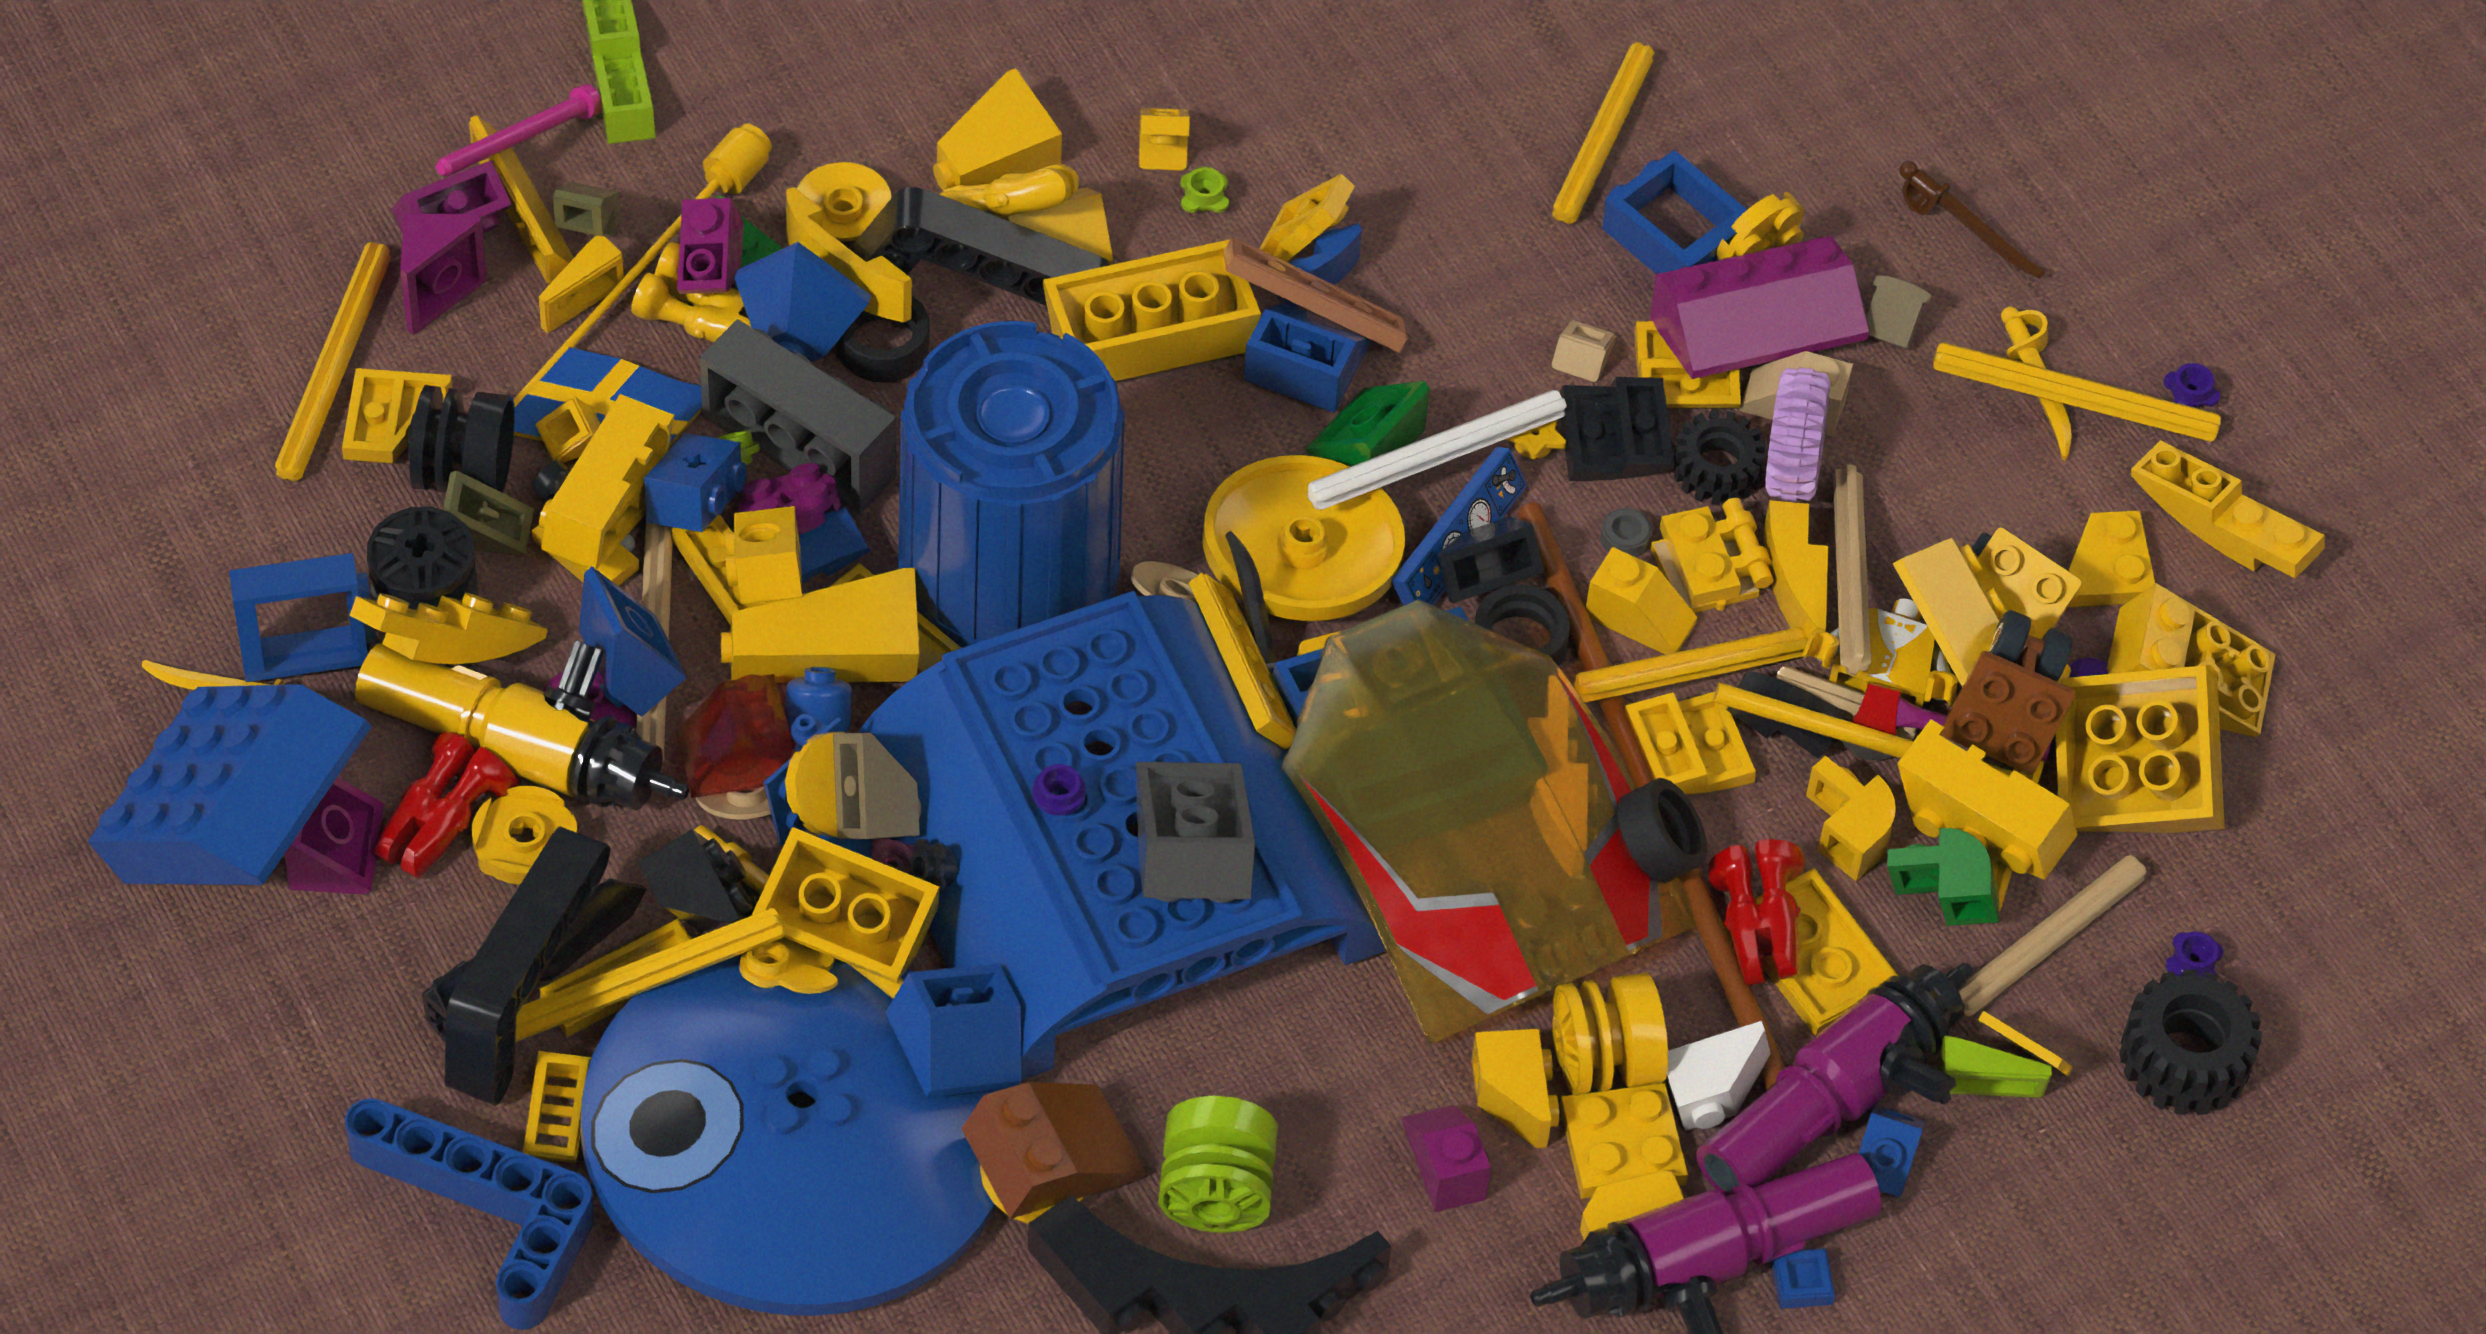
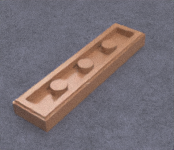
[1223,238,1407,353]

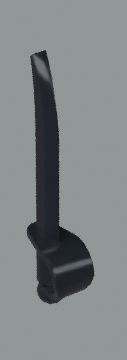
[1225,531,1280,676]

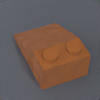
[961,1082,1146,1219]

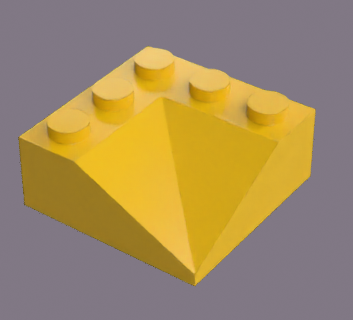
[2056,665,2225,833]

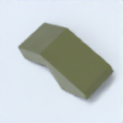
[553,182,621,237]

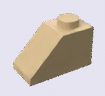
[1739,351,1853,437]

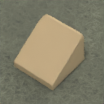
[1552,320,1617,382]

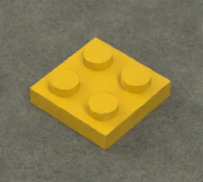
[1560,1083,1688,1199]

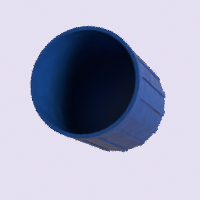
[898,321,1125,648]

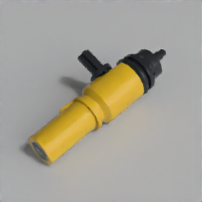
[355,640,690,810]

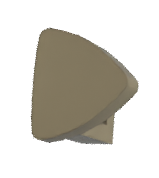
[1866,275,1932,350]

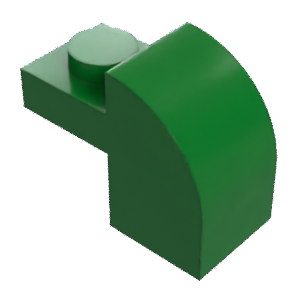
[1887,828,1999,926]

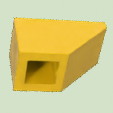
[1471,1029,1559,1148]

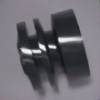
[408,385,515,493]
[367,507,479,610]

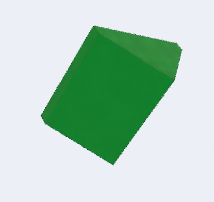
[1305,381,1430,467]

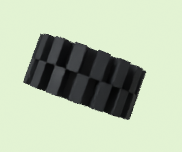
[1673,410,1766,506]

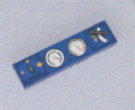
[1391,447,1528,619]

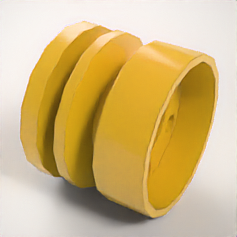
[1552,972,1668,1096]

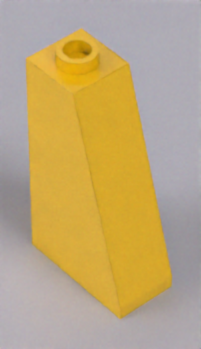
[721,568,919,683]

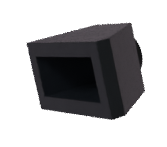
[1437,516,1544,603]

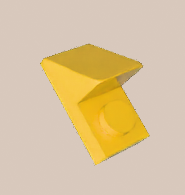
[1139,108,1190,170]

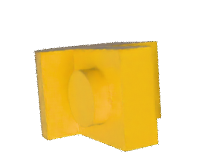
[1806,755,1896,882]

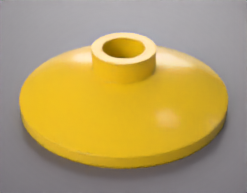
[797,162,892,242]

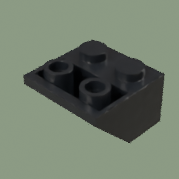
[639,829,759,932]

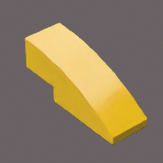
[1763,500,1828,639]

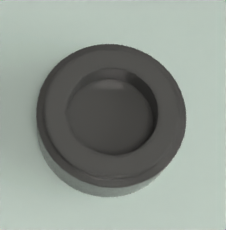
[1600,508,1652,557]

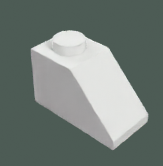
[1667,1021,1771,1131]

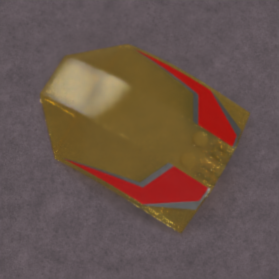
[1280,600,1696,1045]

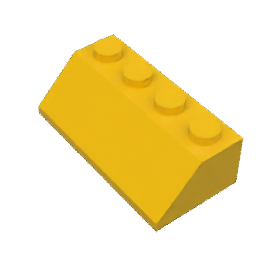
[1043,239,1261,381]

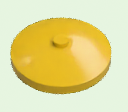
[1202,455,1405,621]

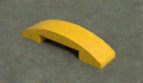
[786,187,912,322]

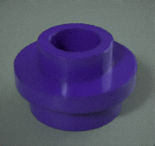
[1033,764,1086,816]

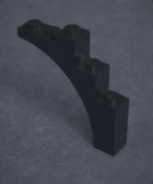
[1028,1194,1391,1334]

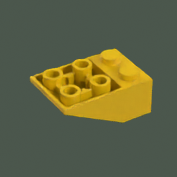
[2107,583,2276,737]

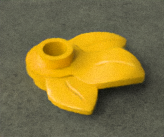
[739,937,838,994]

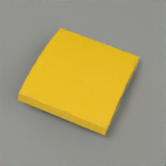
[1634,321,1741,408]
[1625,692,1756,794]

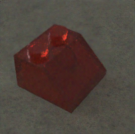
[676,674,792,798]

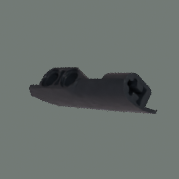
[422,878,647,1042]

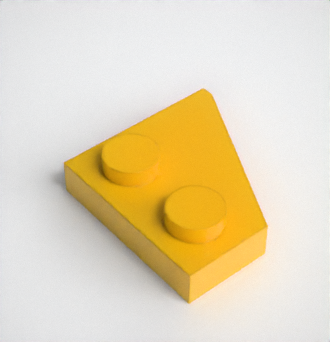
[1259,173,1355,262]
[2068,510,2155,607]

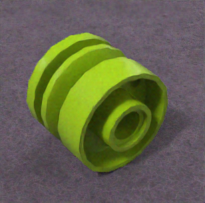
[1158,1095,1278,1233]

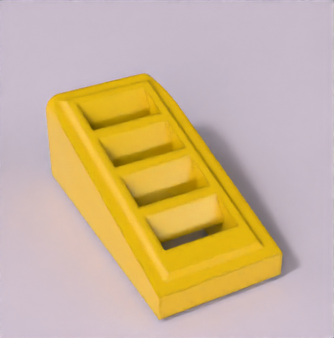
[538,235,624,333]
[523,1051,592,1164]

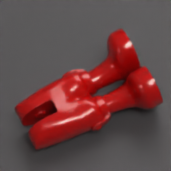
[373,732,518,879]
[1708,839,1805,986]

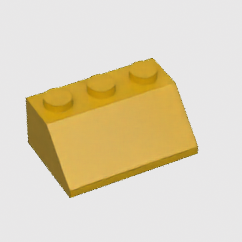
[1893,537,2018,687]
[752,827,939,983]

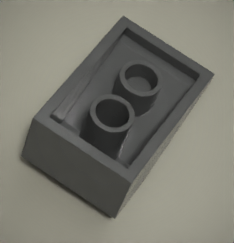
[1135,762,1255,903]

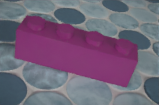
[1650,236,1869,379]

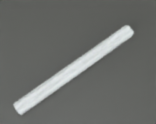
[1307,390,1567,510]

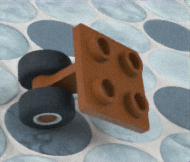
[1941,610,2075,774]

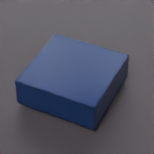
[1771,1249,1835,1309]

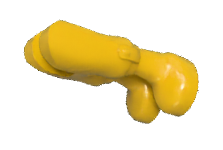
[938,164,1079,216]
[631,241,752,343]

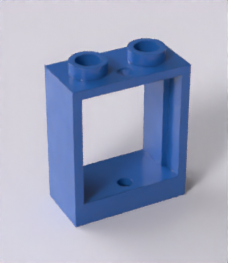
[1602,150,1747,274]
[229,553,377,682]

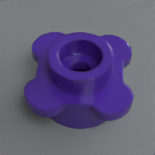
[2163,363,2220,408]
[2165,932,2224,977]

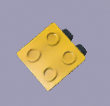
[1972,528,2083,639]

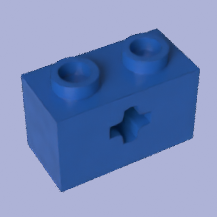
[644,433,747,532]

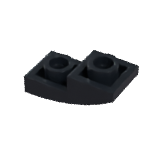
[1726,670,1846,759]

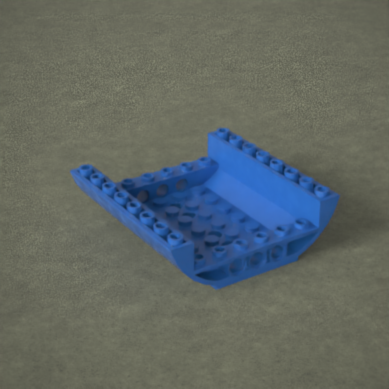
[857,591,1393,1080]

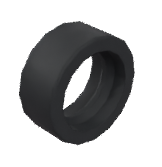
[837,295,930,382]
[1474,584,1570,684]
[1617,778,1708,883]

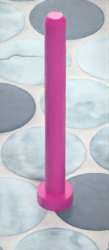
[436,84,602,176]

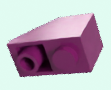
[677,198,744,294]

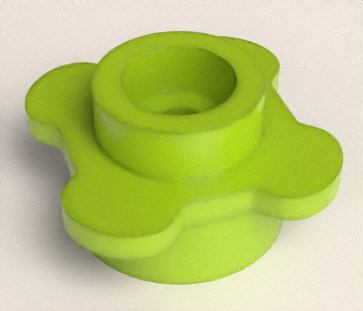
[1180,167,1229,213]

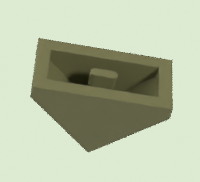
[443,471,534,556]

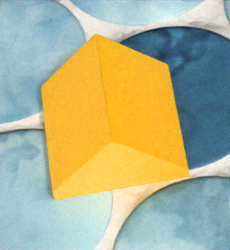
[994,187,1113,265]

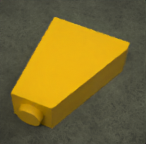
[933,68,1062,191]

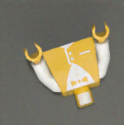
[1802,599,1959,708]

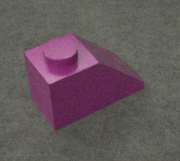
[1402,1105,1491,1212]

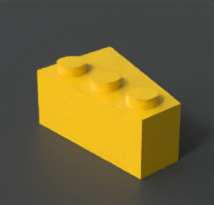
[539,394,674,570]
[1897,719,2077,880]

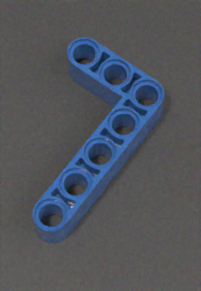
[345,1098,594,1330]

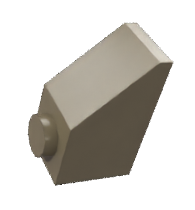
[833,733,921,839]

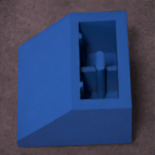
[1244,304,1372,413]
[885,964,1021,1097]

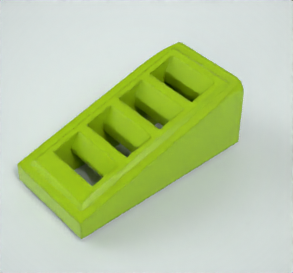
[1937,1036,2052,1098]

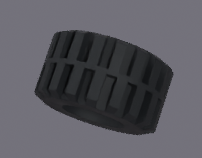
[2119,969,2262,1115]

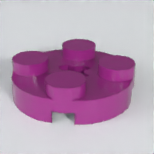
[738,463,841,534]

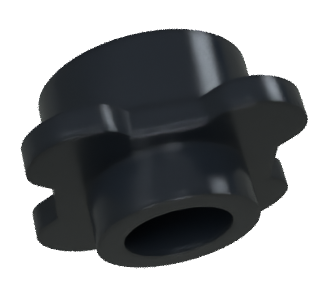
[910,839,957,895]

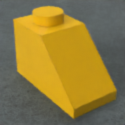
[1586,547,1698,655]

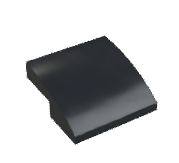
[1559,377,1675,481]

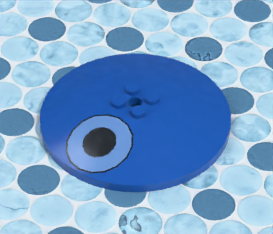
[581,953,1003,1316]

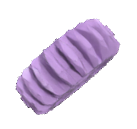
[1765,367,1831,502]

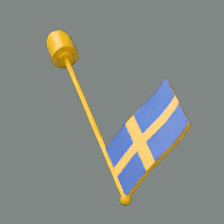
[514,123,772,448]

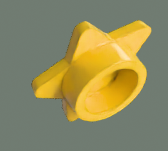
[1505,419,1566,459]

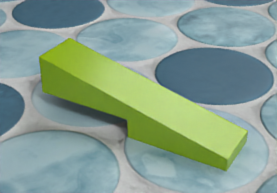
[582,0,655,144]

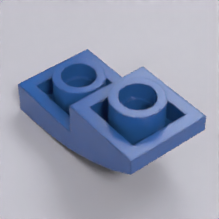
[1277,223,1362,308]
[799,507,871,584]

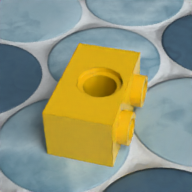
[725,506,802,604]

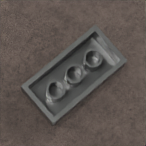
[700,319,896,515]

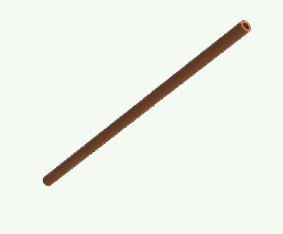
[1517,502,1785,1090]

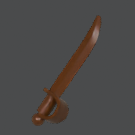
[1899,161,2045,279]

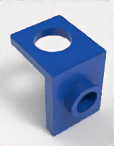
[1858,1104,1926,1197]

